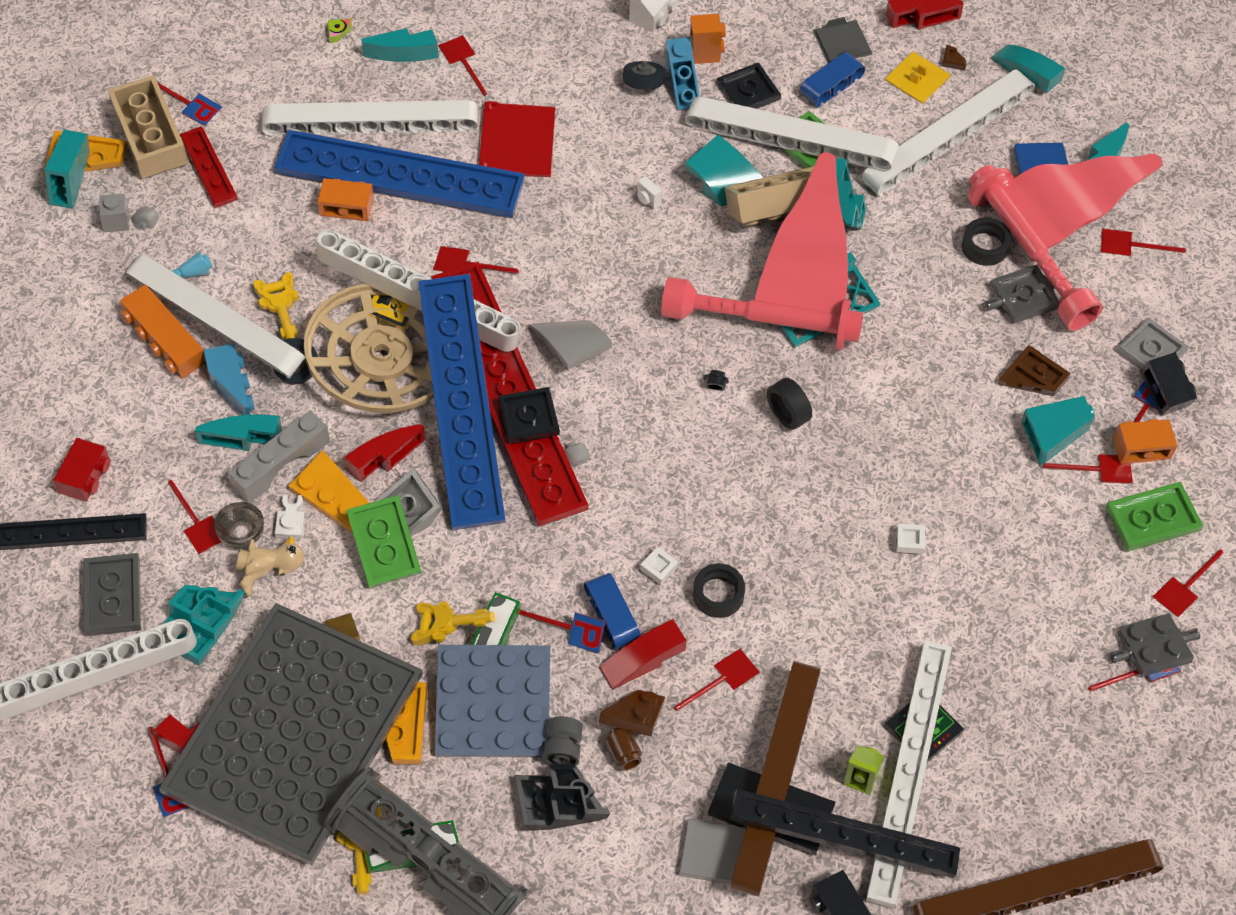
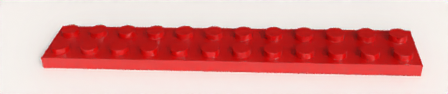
[431,261,589,527]

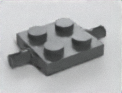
[984,265,1059,324]
[1110,613,1200,677]

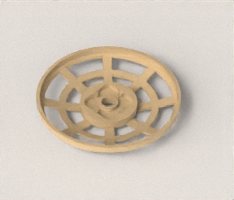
[304,283,434,413]

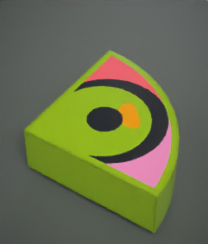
[328,18,352,43]

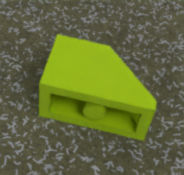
[844,745,885,795]

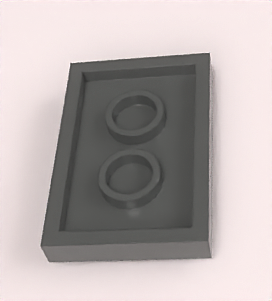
[83,553,141,636]

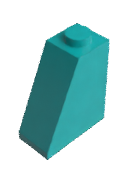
[44,129,90,209]
[1022,396,1095,465]

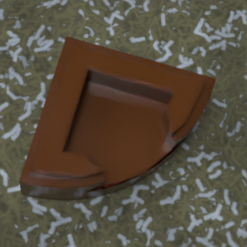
[942,45,966,71]

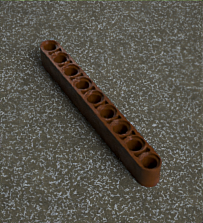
[730,661,821,897]
[910,839,1164,915]

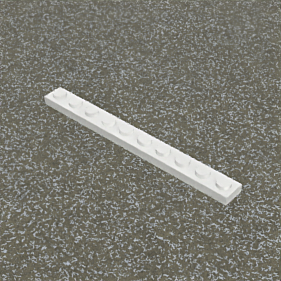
[866,640,952,908]

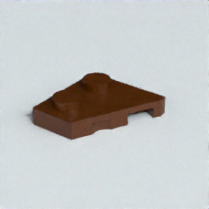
[998,345,1071,396]
[599,690,665,737]

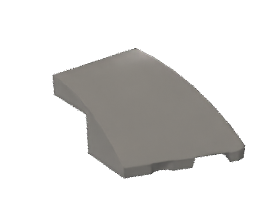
[530,320,612,370]

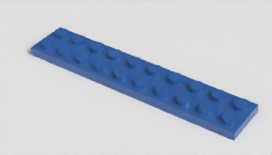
[274,130,525,218]
[418,274,506,530]

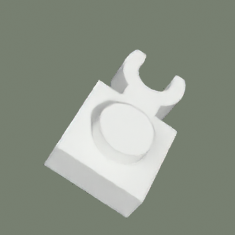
[275,495,305,539]

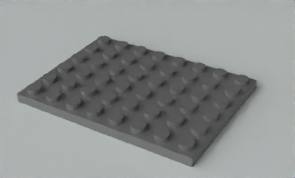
[159,603,423,866]

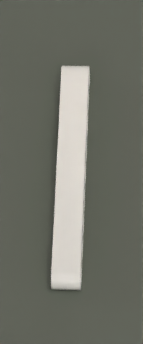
[861,69,1035,196]
[685,97,899,171]
[262,100,478,136]
[317,230,520,351]
[126,253,305,378]
[0,619,197,721]

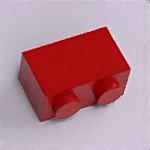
[53,437,111,502]

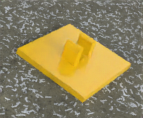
[885,51,951,104]

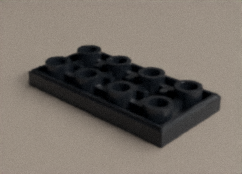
[708,762,836,856]

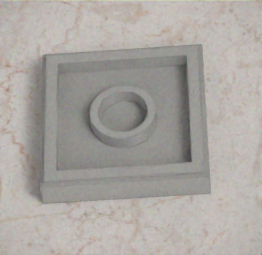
[1116,317,1189,369]
[680,819,746,884]

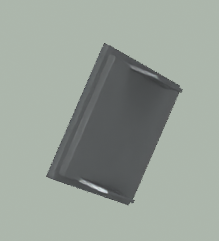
[813,17,873,63]

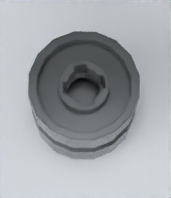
[543,716,583,766]

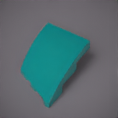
[685,135,763,206]
[836,158,867,229]
[157,585,245,666]

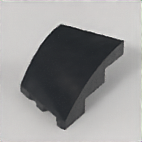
[511,764,610,831]

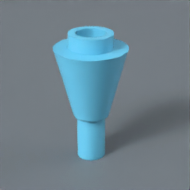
[172,251,213,278]

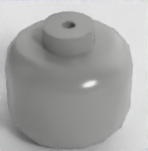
[132,206,159,230]
[564,441,590,467]

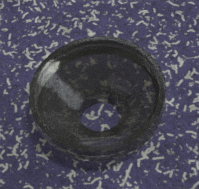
[214,502,264,548]

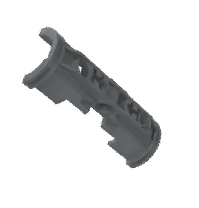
[324,767,531,915]

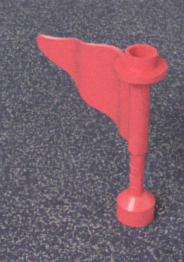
[661,152,863,351]
[968,153,1163,331]

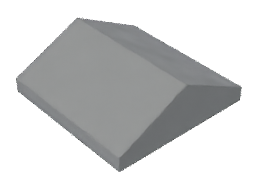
[374,468,442,536]

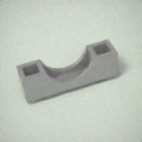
[228,410,330,504]

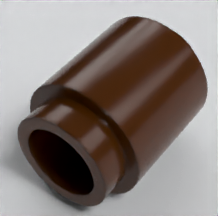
[605,728,642,771]

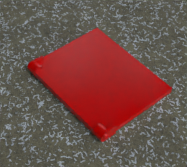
[478,101,556,177]

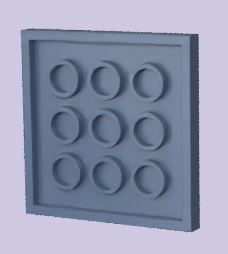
[435,644,550,758]

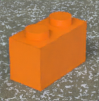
[689,13,726,64]
[318,178,374,221]
[1113,419,1178,464]

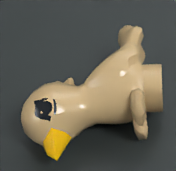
[236,535,304,598]

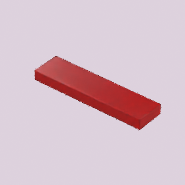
[179,126,238,208]

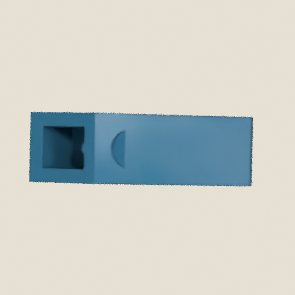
[663,37,700,110]
[204,343,255,415]

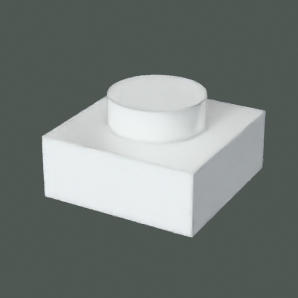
[637,176,662,210]
[896,523,925,554]
[640,547,679,585]

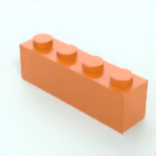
[120,284,207,379]

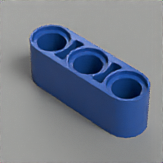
[799,52,866,108]
[584,573,641,650]

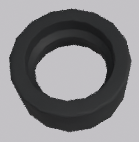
[962,217,1012,266]
[767,378,812,430]
[693,563,745,618]

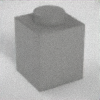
[99,193,130,233]

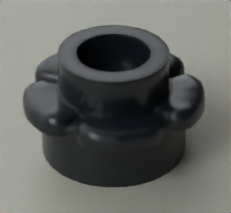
[704,370,729,391]

